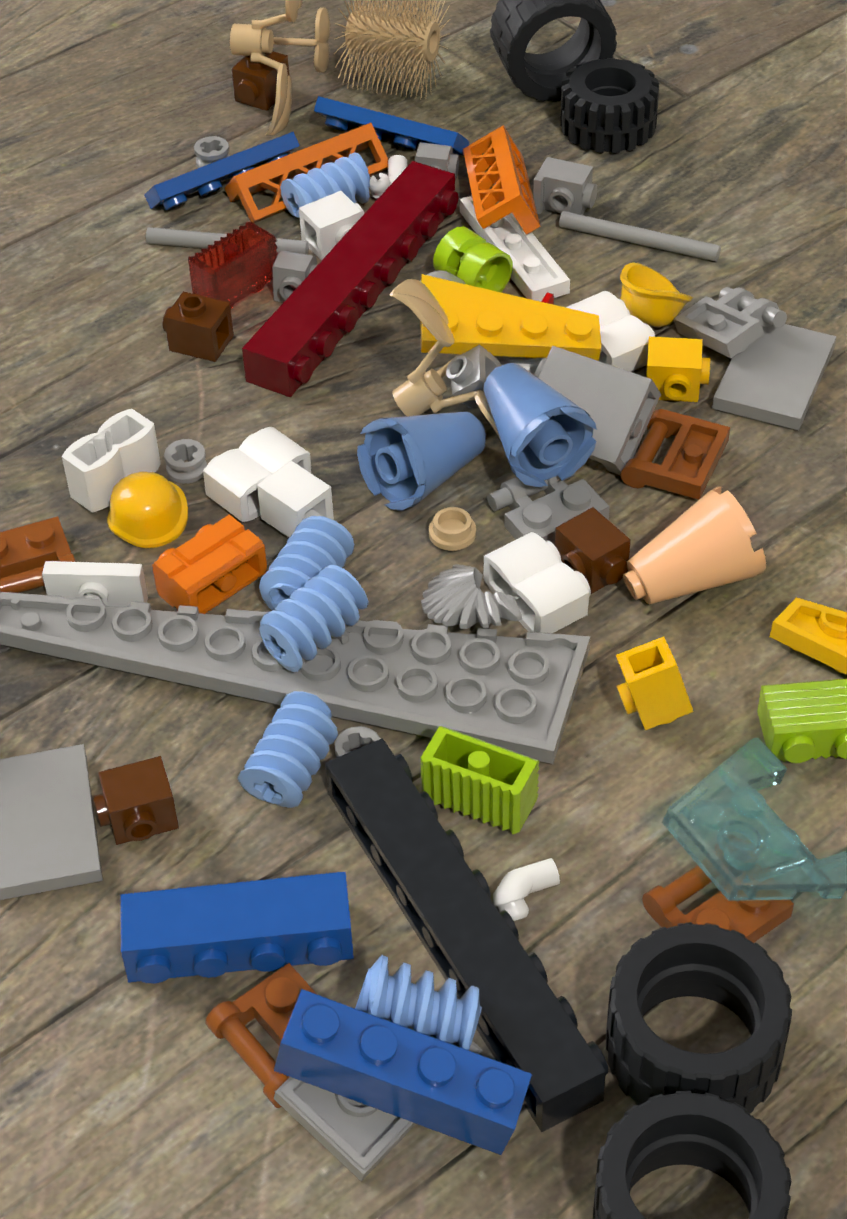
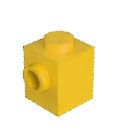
[646,336,710,402]
[616,637,694,730]

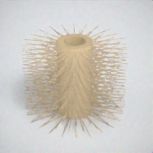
[334,0,450,100]

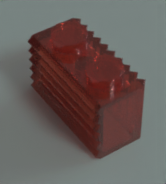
[188,222,278,309]

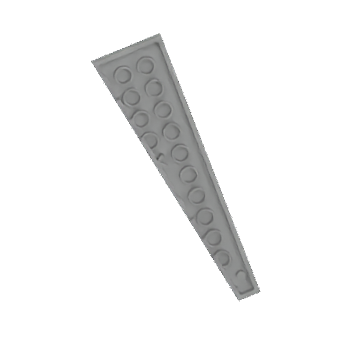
[0,592,590,764]

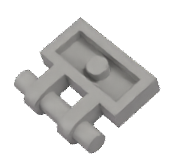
[674,287,787,358]
[487,473,610,544]

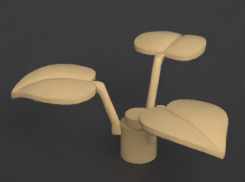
[230,0,330,135]
[390,279,501,440]

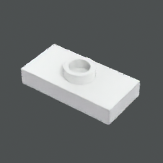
[42,561,148,608]

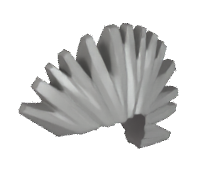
[421,564,522,629]

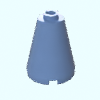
[484,363,597,487]
[357,412,486,511]

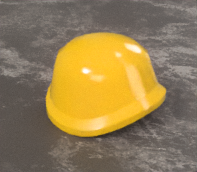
[620,262,693,327]
[107,471,188,548]

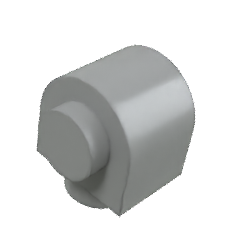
[415,143,459,179]
[272,251,317,302]
[446,344,501,408]

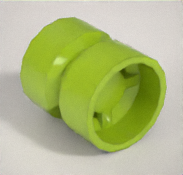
[433,226,513,292]

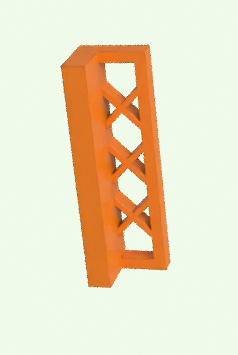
[224,123,388,224]
[463,125,541,235]

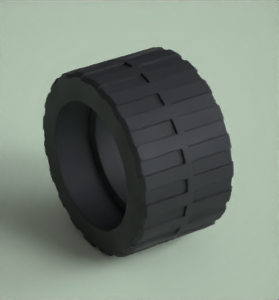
[490,0,617,102]
[606,922,792,1114]
[593,1091,791,1219]

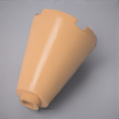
[623,486,766,605]

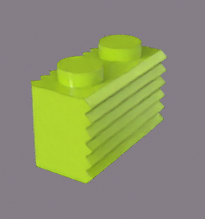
[757,678,847,763]
[421,726,540,835]

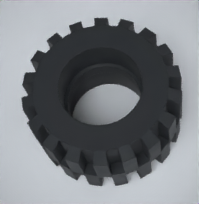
[560,58,659,153]

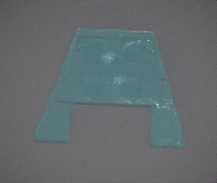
[662,737,847,901]

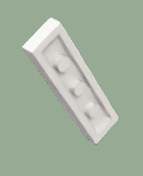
[460,196,570,302]

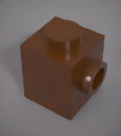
[232,51,289,111]
[163,291,234,362]
[555,507,631,594]
[93,756,179,845]

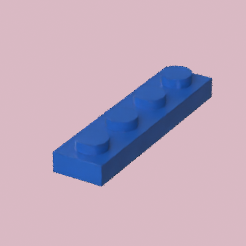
[314,96,470,156]
[144,131,300,210]

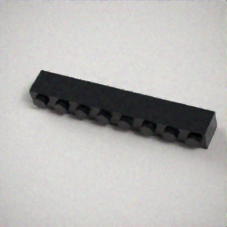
[326,738,609,1132]

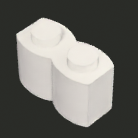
[566,291,655,372]
[62,409,161,512]
[203,427,311,522]
[483,532,591,633]

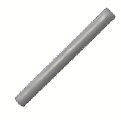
[559,211,721,262]
[146,227,309,255]

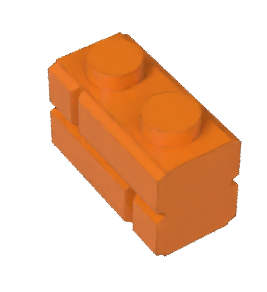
[152,514,268,614]

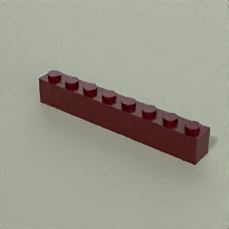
[242,161,459,398]

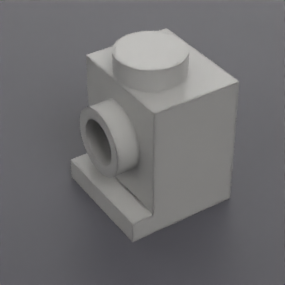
[533,157,597,215]

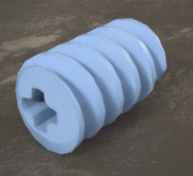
[280,152,370,218]
[259,516,354,610]
[259,565,369,672]
[238,691,338,808]
[355,955,482,1051]

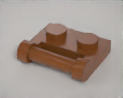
[620,409,730,500]
[0,516,76,593]
[642,838,794,943]
[205,963,317,1108]

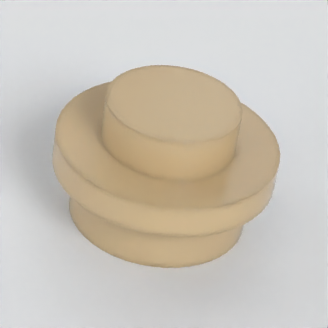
[429,507,476,551]

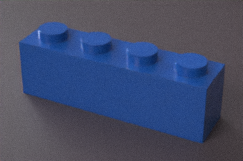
[120,871,354,984]
[274,989,532,1155]

